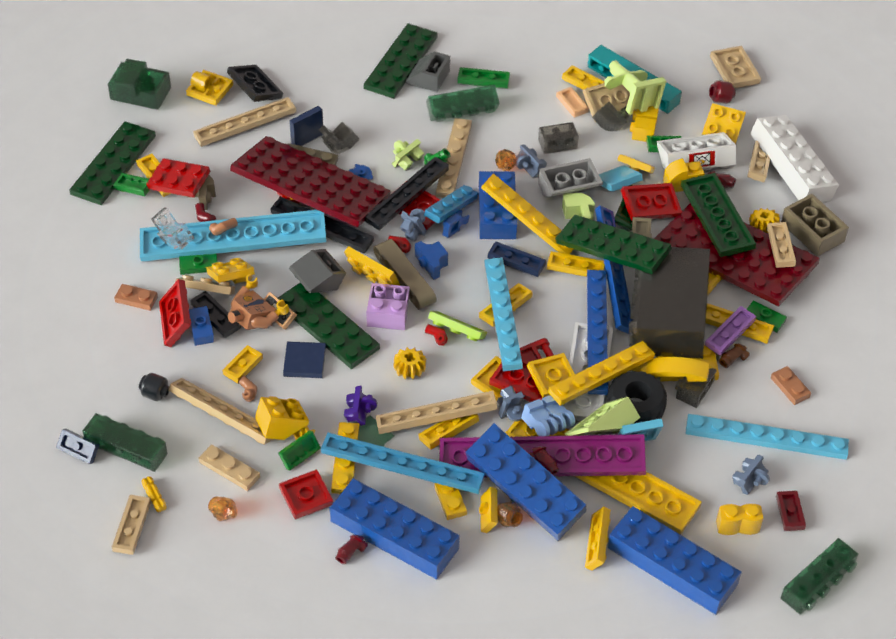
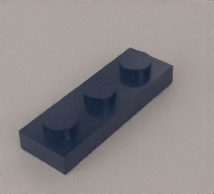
[487,241,546,277]

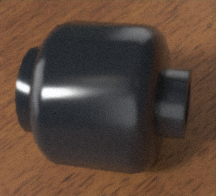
[139,373,169,401]

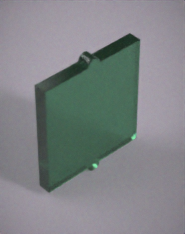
[357,415,394,447]

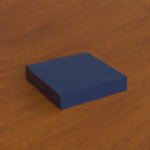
[289,106,324,146]
[283,341,326,378]

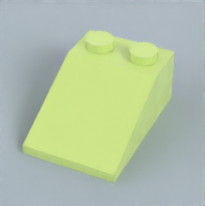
[565,397,640,436]

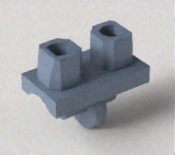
[515,144,547,178]
[400,209,427,241]
[497,386,524,422]
[732,455,770,495]

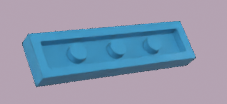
[424,185,479,224]

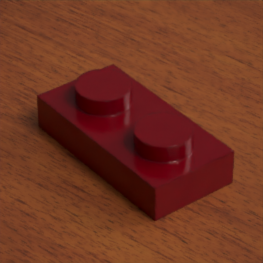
[776,491,806,531]

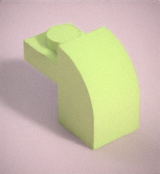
[562,193,595,220]

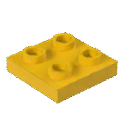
[186,69,234,106]
[702,103,746,144]
[206,258,255,284]

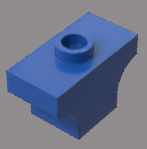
[415,241,448,280]
[189,306,214,346]

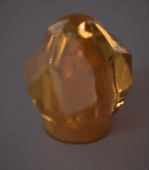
[495,149,516,171]
[208,496,238,522]
[498,502,523,527]

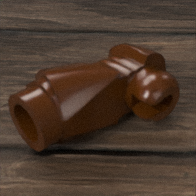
[719,344,750,368]

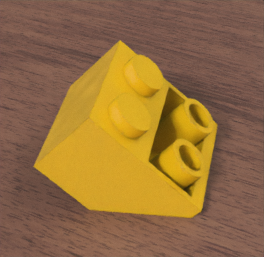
[255,396,309,440]

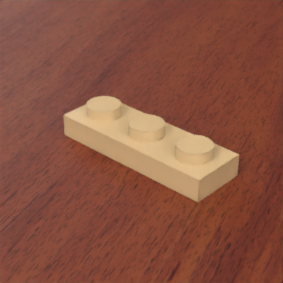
[747,140,770,183]
[767,222,796,268]
[175,275,236,295]
[199,444,260,491]
[112,495,151,555]

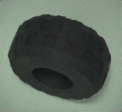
[607,371,667,423]

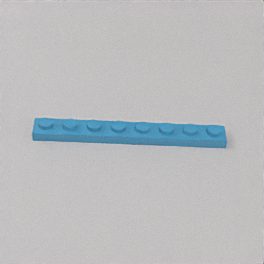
[321,433,485,494]

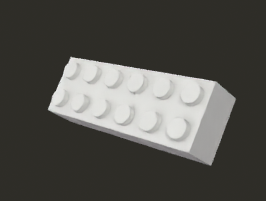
[751,115,839,202]

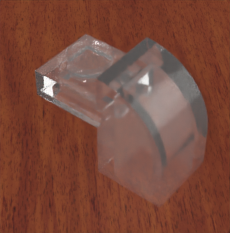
[151,208,194,250]

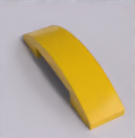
[632,357,710,382]

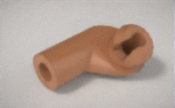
[209,218,238,236]
[238,376,257,402]

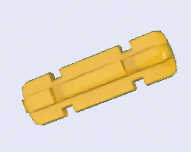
[142,476,167,512]

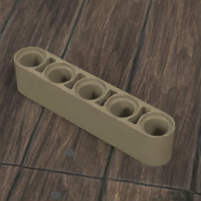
[373,239,437,310]

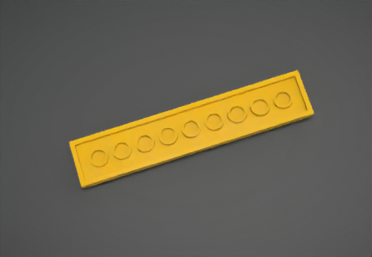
[505,419,702,535]

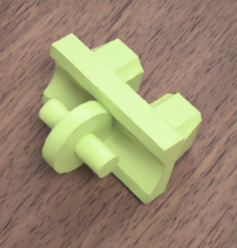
[392,139,424,171]

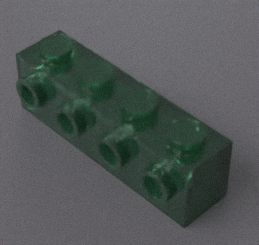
[426,85,500,122]
[82,413,168,472]
[780,538,858,615]

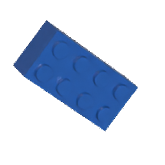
[478,171,517,239]

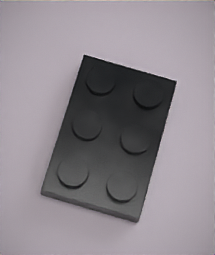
[227,64,283,102]

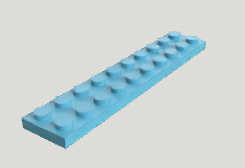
[140,210,327,262]

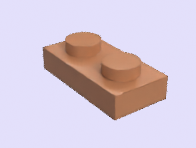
[114,284,158,311]
[771,366,811,405]

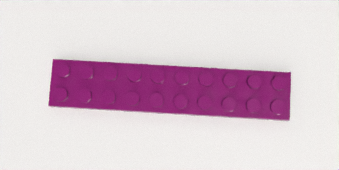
[439,434,646,478]

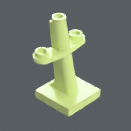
[604,61,666,115]

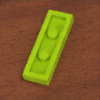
[428,311,487,342]

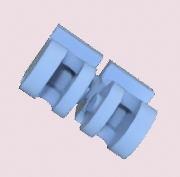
[522,395,575,436]

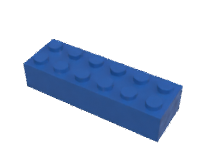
[465,423,586,541]
[330,478,460,580]
[607,506,741,615]

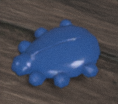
[349,164,373,180]

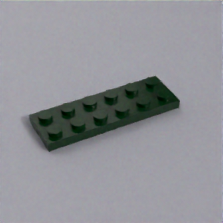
[364,23,438,99]
[69,121,156,206]
[681,173,756,257]
[555,215,672,274]
[278,282,380,369]

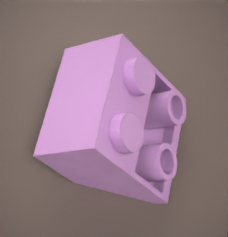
[366,283,410,330]

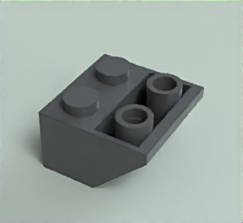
[406,51,450,92]
[289,249,346,293]

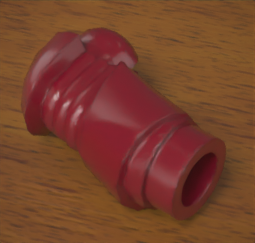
[707,171,736,188]
[529,446,559,475]
[335,535,368,565]

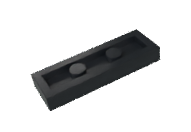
[190,291,241,338]

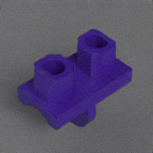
[344,385,378,426]

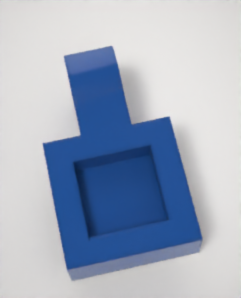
[442,210,470,238]

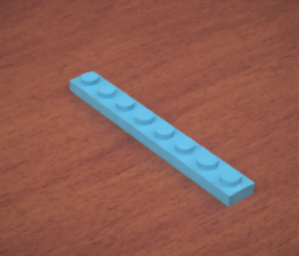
[484,257,523,371]
[685,414,849,460]

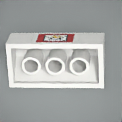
[657,132,736,170]

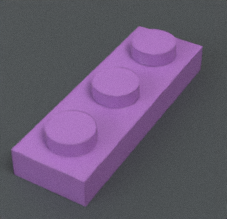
[705,306,756,356]

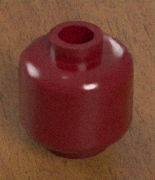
[709,80,736,104]

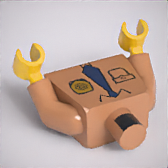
[228,274,289,330]

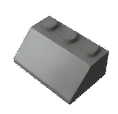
[538,158,603,196]

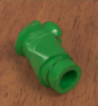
[424,148,451,165]

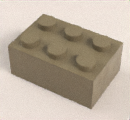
[781,194,849,257]

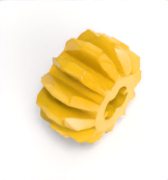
[749,208,780,233]
[394,347,426,379]

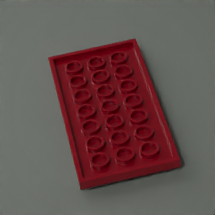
[230,136,391,228]
[654,203,820,307]

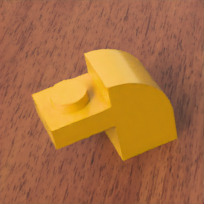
[663,158,705,192]

